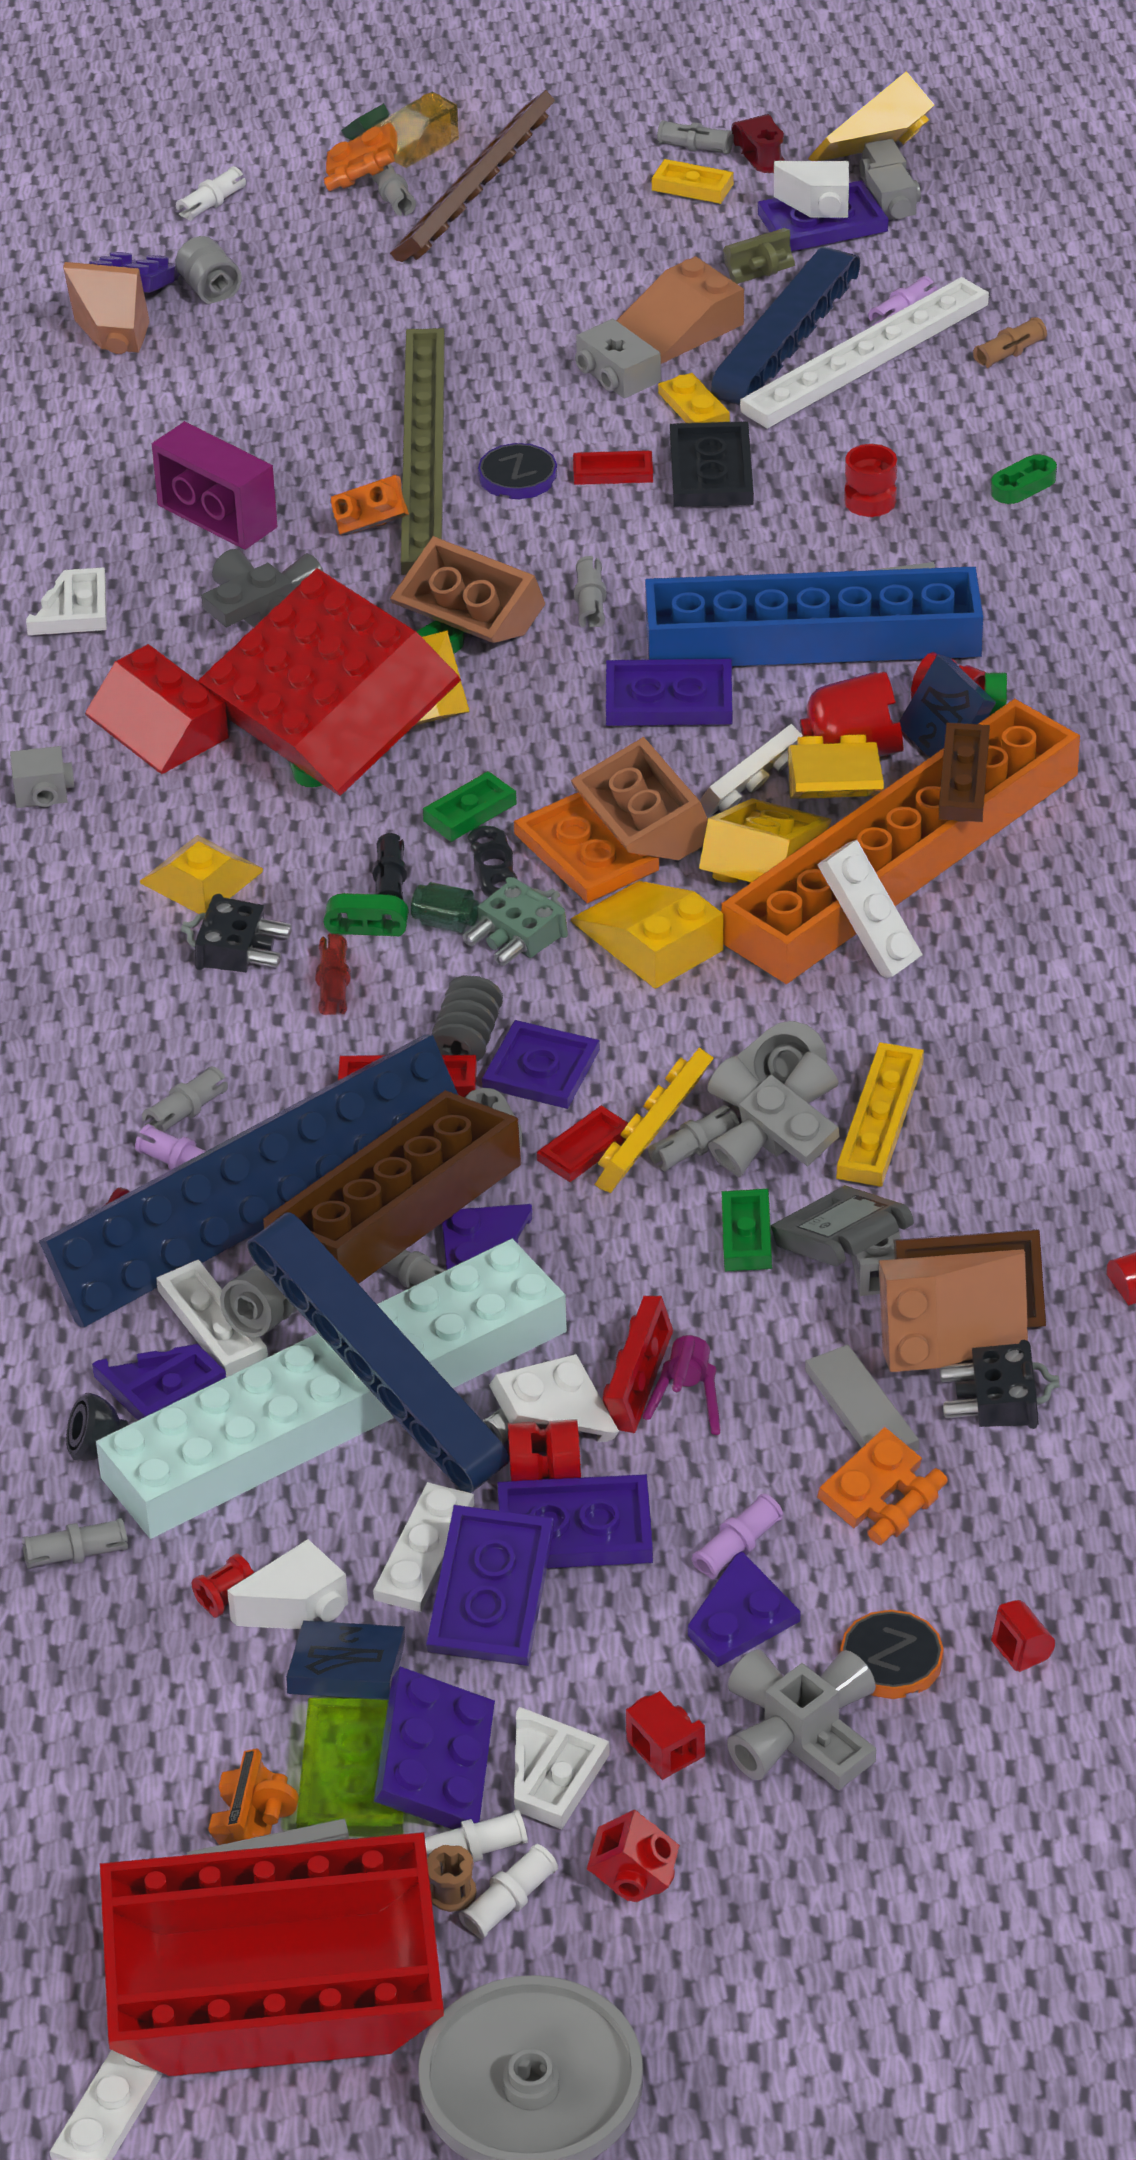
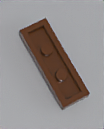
[938,723,990,822]

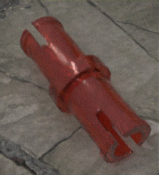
[315,934,351,1015]

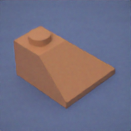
[63,262,150,354]

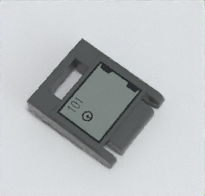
[770,1185,914,1267]

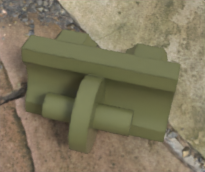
[723,228,795,284]

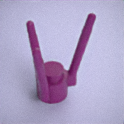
[642,1335,720,1435]

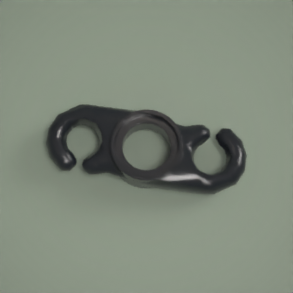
[467,826,517,897]

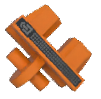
[331,475,409,536]
[208,1748,299,1845]

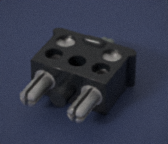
[181,894,292,973]
[939,1340,1060,1429]

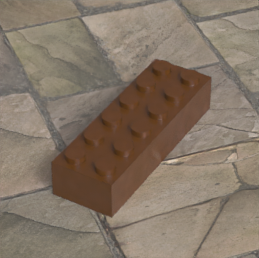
[263,1090,521,1284]

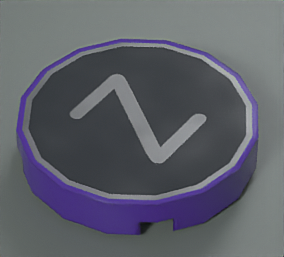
[478,443,557,500]

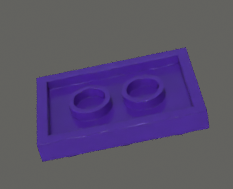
[758,180,889,251]
[89,252,179,293]
[606,659,733,726]
[497,1474,653,1568]
[426,1505,555,1666]
[374,1666,495,1830]

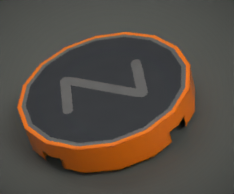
[840,1610,944,1699]

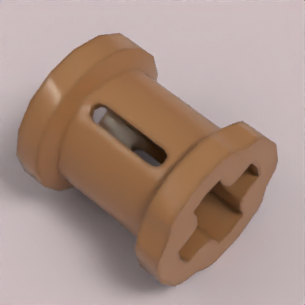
[427,1845,477,1912]

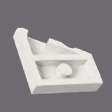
[26,567,107,635]

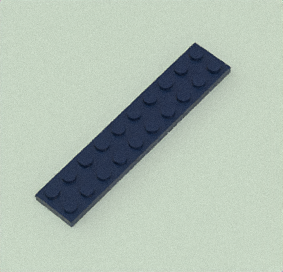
[39,1034,458,1327]

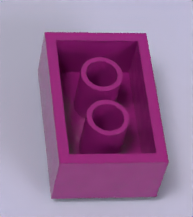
[151,421,278,550]

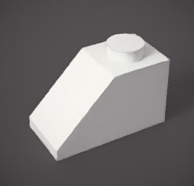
[774,161,849,218]
[227,1539,348,1629]

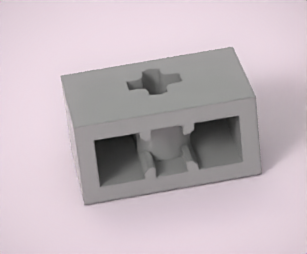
[575,318,661,399]

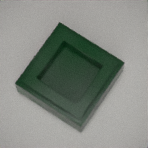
[341,103,390,140]

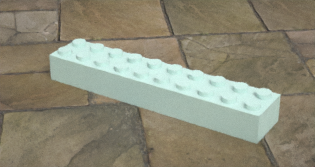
[96,1238,567,1539]

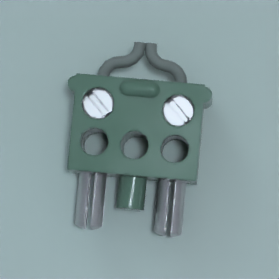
[463,877,568,966]

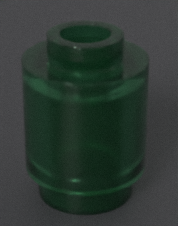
[411,882,479,933]

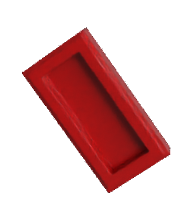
[573,450,653,485]
[537,1105,628,1182]

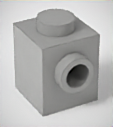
[866,163,921,220]
[10,746,75,808]

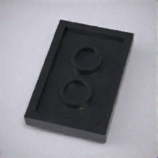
[670,421,754,507]

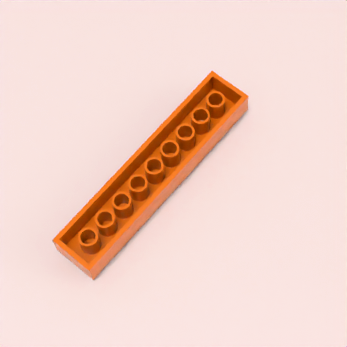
[721,698,1080,984]

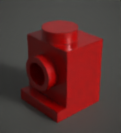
[626,1691,705,1780]

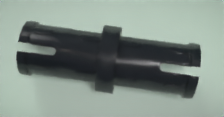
[372,833,407,900]

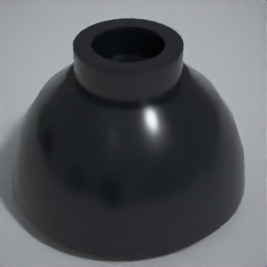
[66,1392,128,1461]

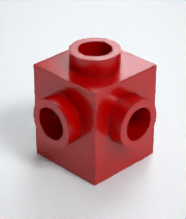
[587,1809,680,1902]

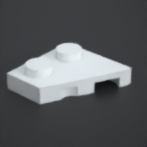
[489,1354,619,1442]
[514,1707,610,1830]

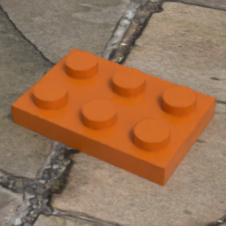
[514,792,659,903]

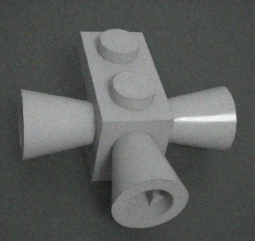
[708,1052,840,1177]
[727,1649,876,1790]

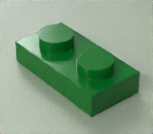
[423,771,517,842]
[721,1188,772,1272]

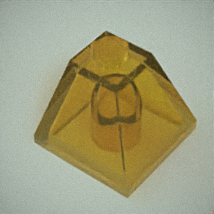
[357,91,459,168]

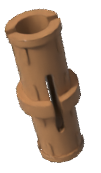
[973,317,1047,368]

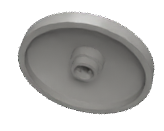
[419,1975,643,2160]

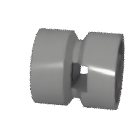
[175,236,242,304]
[220,1264,298,1338]

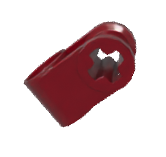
[731,114,785,173]

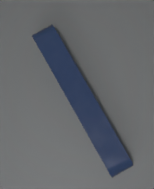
[711,246,860,405]
[247,1212,509,1493]

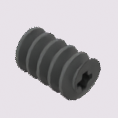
[431,975,503,1061]

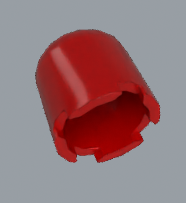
[800,672,904,758]

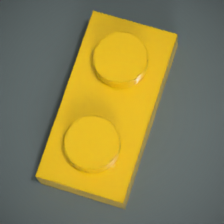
[652,159,734,204]
[658,373,730,423]

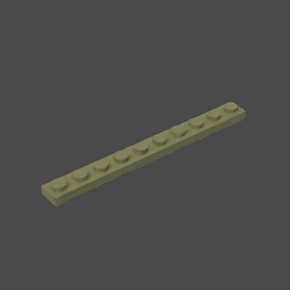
[401,328,445,575]

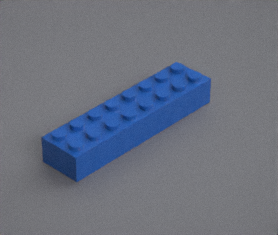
[645,566,983,666]

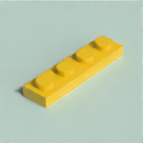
[836,1042,924,1187]
[594,1047,714,1193]

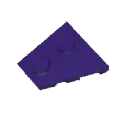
[442,1204,533,1270]

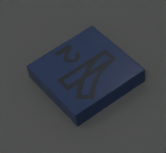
[899,654,996,758]
[286,1620,405,1700]

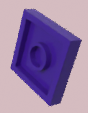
[482,1020,600,1109]

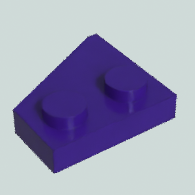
[92,1344,226,1421]
[688,1551,801,1667]

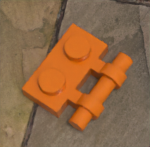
[324,122,398,191]
[817,1427,948,1545]

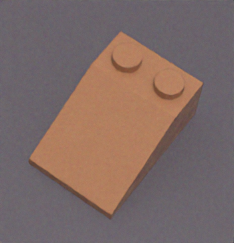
[616,256,744,364]
[879,1249,1028,1372]

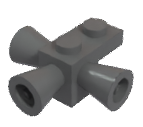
[201,549,324,628]

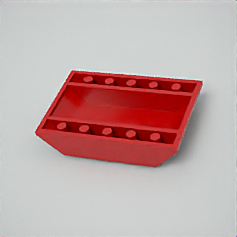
[198,568,461,796]
[100,1832,444,2076]

